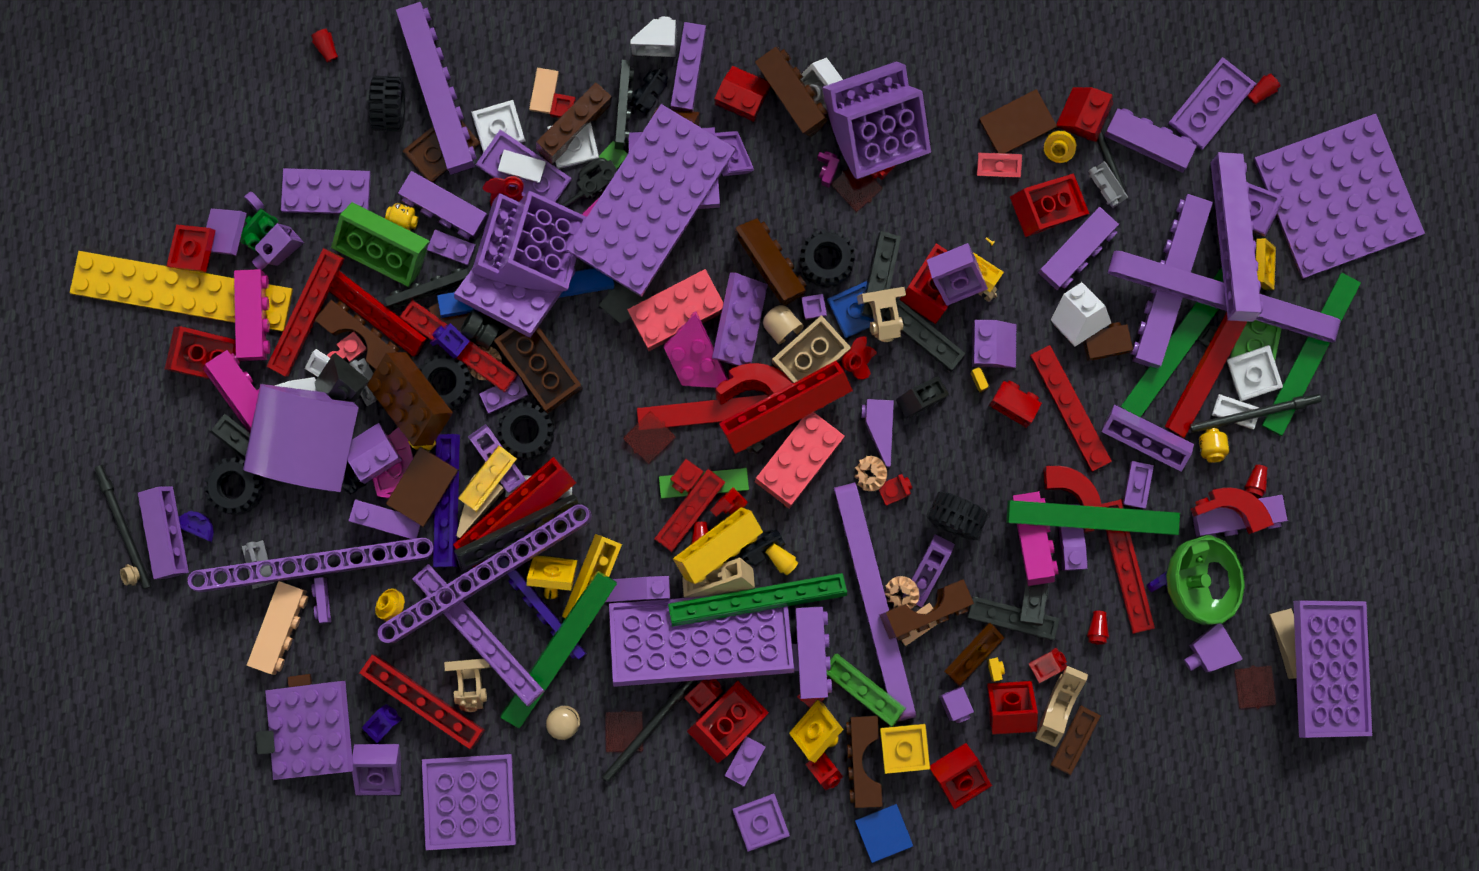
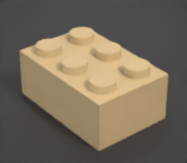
[772,315,851,383]

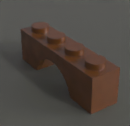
[536,82,612,164]
[315,300,400,369]
[879,579,974,641]
[846,716,882,808]

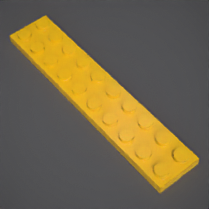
[70,251,293,332]

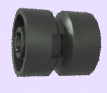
[460,309,500,349]

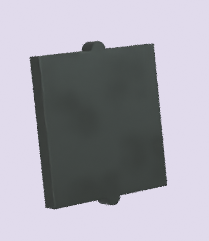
[599,283,646,323]

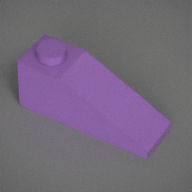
[861,399,894,468]
[468,424,526,493]
[349,500,420,539]
[1059,504,1088,571]
[902,534,955,608]
[605,576,671,602]

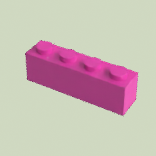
[234,269,270,361]
[203,350,259,433]
[1013,492,1058,586]

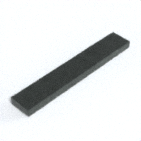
[454,494,582,571]

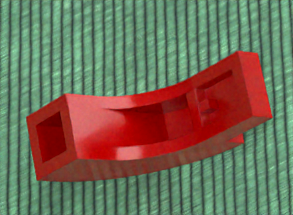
[715,363,793,405]
[1043,466,1102,532]
[1191,488,1274,534]

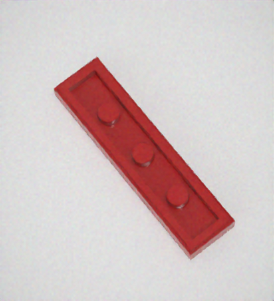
[654,469,725,552]

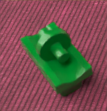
[240,208,279,251]

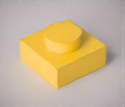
[987,657,1005,681]

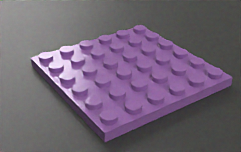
[1254,114,1425,279]

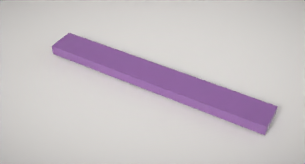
[412,564,545,707]

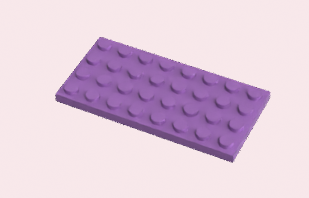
[566,104,736,297]
[609,596,794,687]

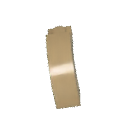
[1035,666,1088,747]

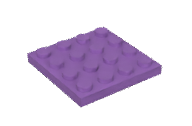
[454,269,575,338]
[265,681,353,780]
[422,754,516,850]

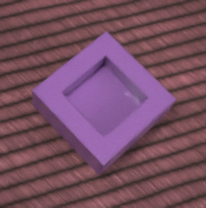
[801,294,827,320]

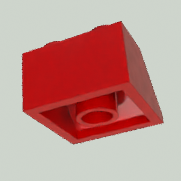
[714,66,771,122]
[1056,87,1113,142]
[988,380,1042,428]
[987,681,1038,734]
[930,743,992,810]

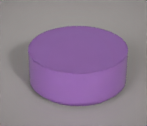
[244,192,264,212]

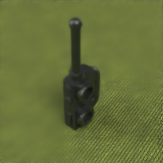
[562,158,617,208]

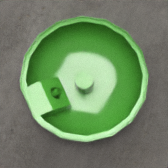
[1166,535,1245,625]

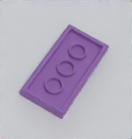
[1168,57,1256,150]
[475,129,572,203]

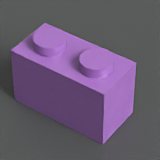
[939,687,974,723]

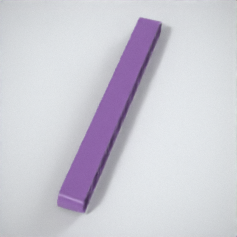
[1108,251,1341,342]
[834,482,916,722]
[378,505,592,643]
[188,538,434,592]

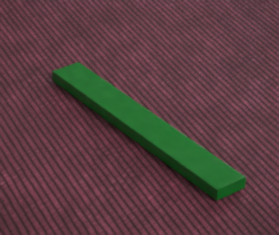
[1120,267,1224,417]
[1262,272,1361,436]
[1006,500,1180,535]
[500,571,617,729]
[668,573,847,627]

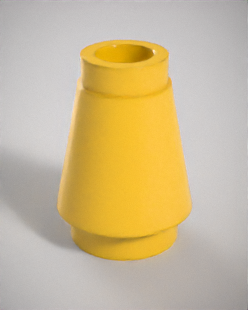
[765,543,798,575]

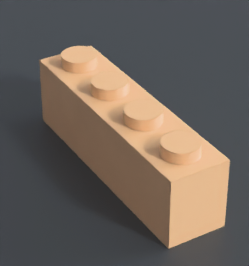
[247,581,308,675]

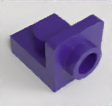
[430,323,469,358]
[362,704,402,743]

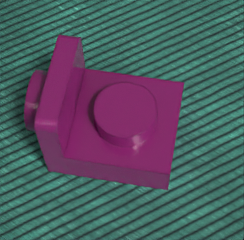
[817,152,839,188]

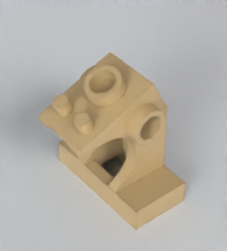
[857,287,906,342]
[444,659,492,712]

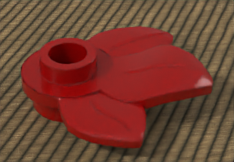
[482,176,524,206]
[842,336,877,379]

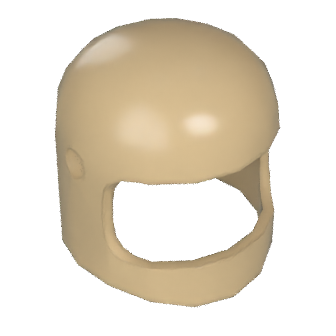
[763,305,804,345]
[546,706,580,740]

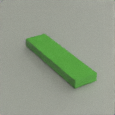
[659,468,749,499]
[826,654,906,727]

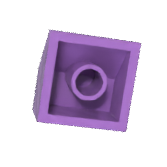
[927,243,988,305]
[972,320,1016,368]
[347,423,402,484]
[352,744,401,795]

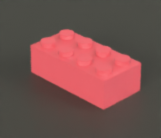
[627,269,723,351]
[755,412,845,509]

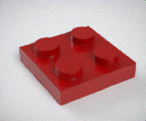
[166,225,216,272]

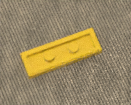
[458,445,517,512]

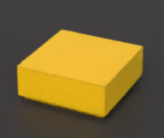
[971,367,989,393]

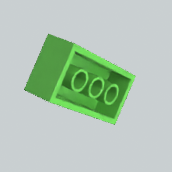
[331,202,430,287]

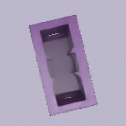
[252,223,304,270]
[1184,623,1242,672]

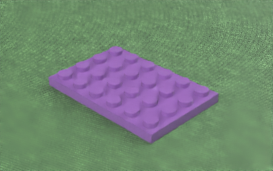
[1293,601,1372,738]

